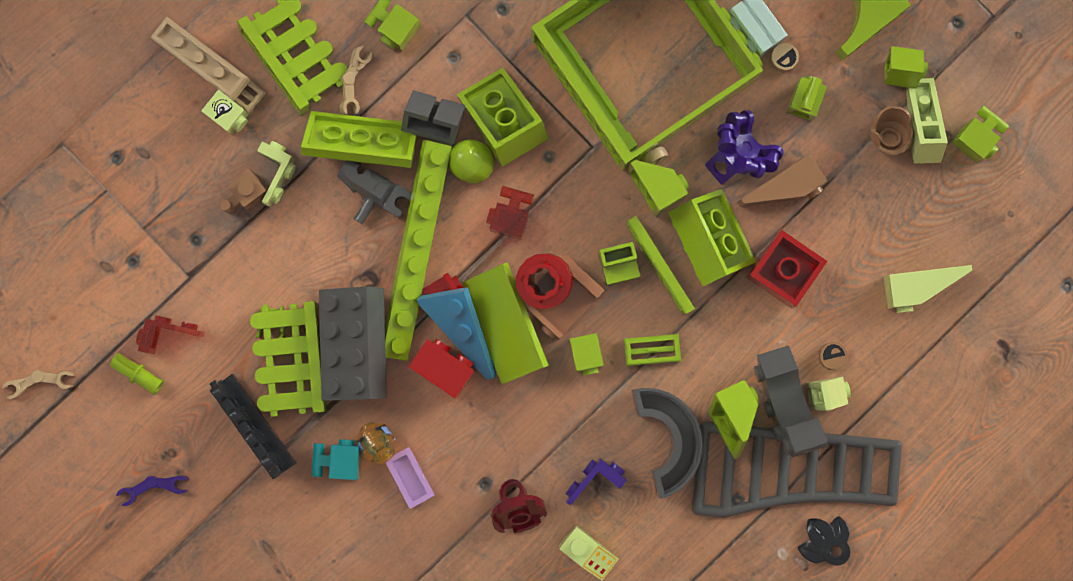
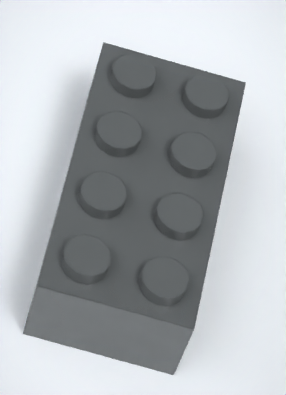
[319,286,387,401]

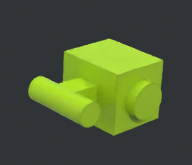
[364,0,421,51]
[786,76,827,122]
[951,105,1009,163]

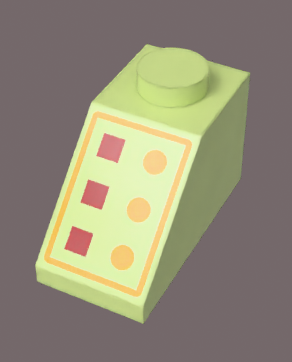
[559,524,619,581]

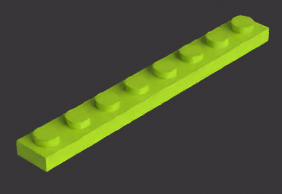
[385,140,452,361]

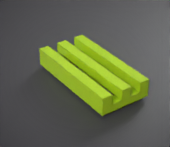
[624,334,681,366]

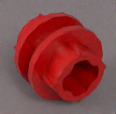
[516,253,573,309]

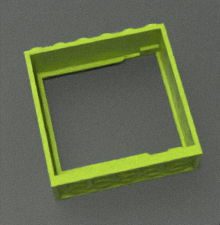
[531,0,763,172]

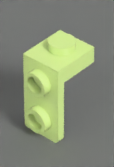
[257,141,296,208]

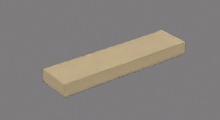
[150,17,251,101]

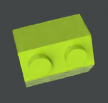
[627,160,689,217]
[708,380,758,460]

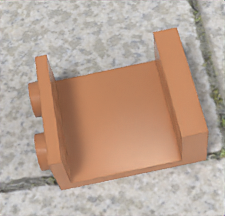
[523,253,605,340]

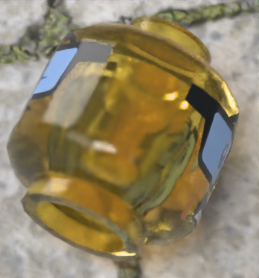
[356,422,397,464]

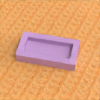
[384,447,435,509]

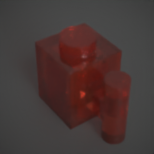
[486,186,534,240]

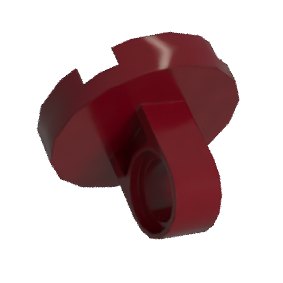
[490,479,547,533]

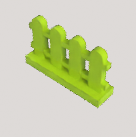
[237,0,348,116]
[250,301,326,417]

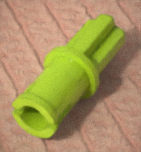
[110,353,164,395]

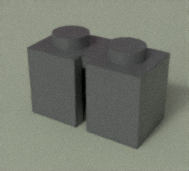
[401,90,465,146]

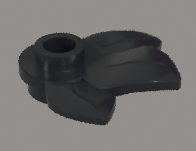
[798,516,850,566]

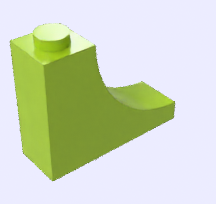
[836,0,911,61]

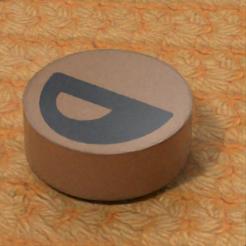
[818,342,848,370]

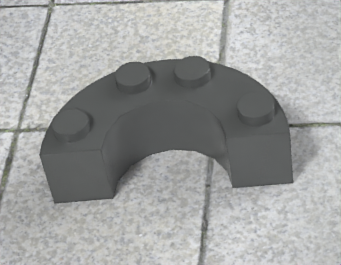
[754,345,828,457]
[631,388,703,499]

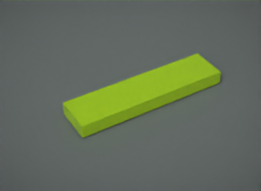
[626,216,695,315]

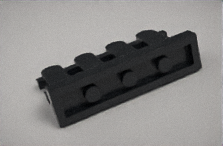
[209,374,297,479]

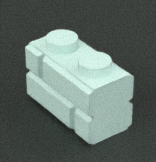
[728,0,788,57]

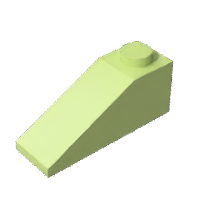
[906,78,948,164]
[884,265,972,313]
[806,377,851,411]

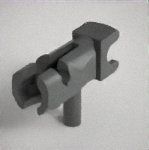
[337,161,412,225]

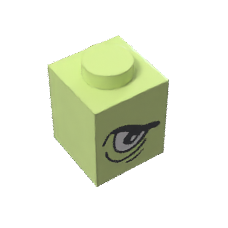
[202,90,249,135]

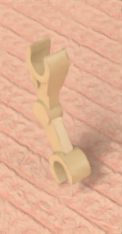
[339,46,372,115]
[2,370,76,399]

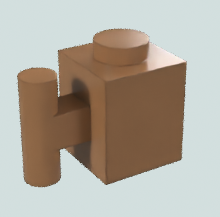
[219,169,268,214]

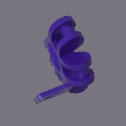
[705,110,784,185]

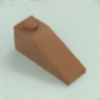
[737,154,827,207]

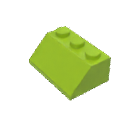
[668,189,757,286]

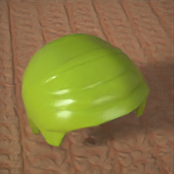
[448,139,494,184]

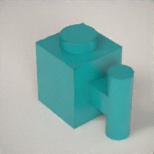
[311,439,361,480]

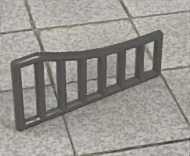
[692,422,902,518]

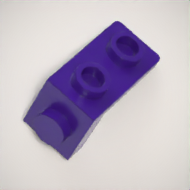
[565,458,627,506]

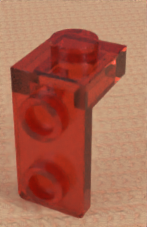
[136,315,204,354]

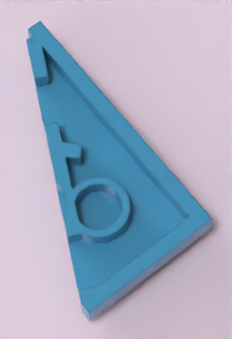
[417,287,496,380]

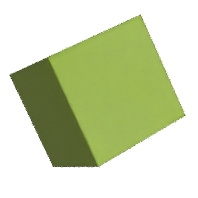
[598,242,640,286]

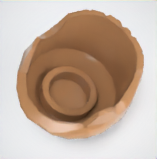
[870,106,914,155]

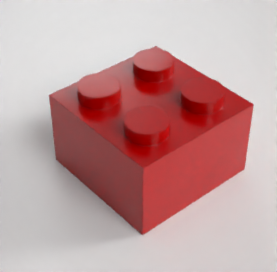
[746,230,827,308]
[408,338,476,399]

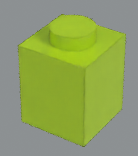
[884,46,928,88]
[569,333,604,376]

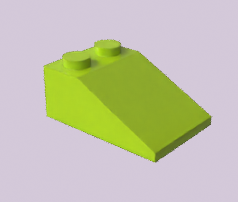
[457,67,549,167]

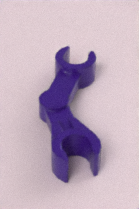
[116,475,189,506]

